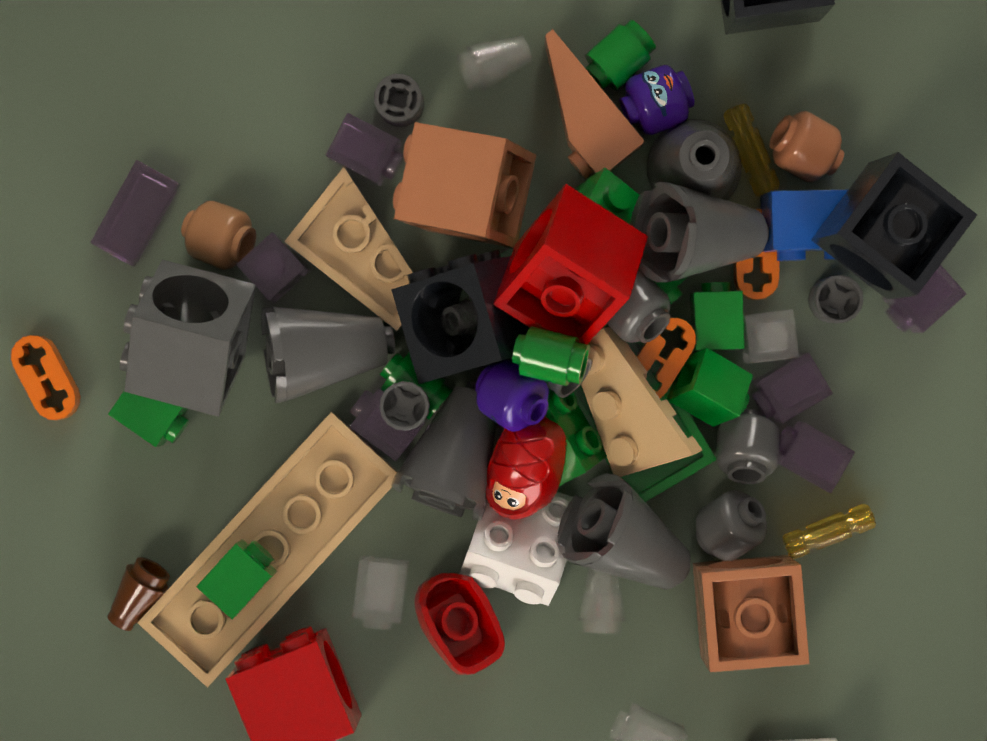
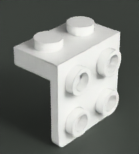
[459,492,573,606]

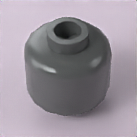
[606,270,671,343]
[716,409,780,484]
[696,490,767,561]

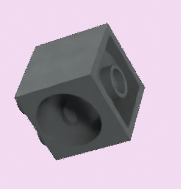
[120,259,256,417]

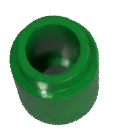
[585,20,656,91]
[512,326,590,386]
[380,352,452,420]

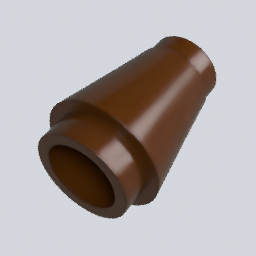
[107,557,170,631]

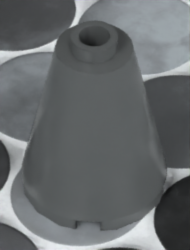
[647,119,742,201]
[630,182,769,282]
[261,306,395,403]
[391,381,497,520]
[557,473,691,590]

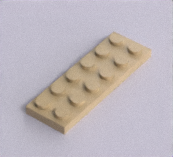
[137,411,398,688]

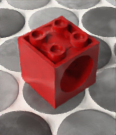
[493,184,648,344]
[225,626,362,741]

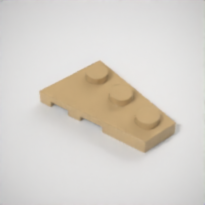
[284,167,413,331]
[581,327,703,477]

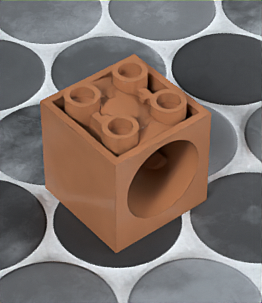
[393,122,537,248]
[693,555,809,672]

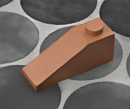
[545,29,645,179]

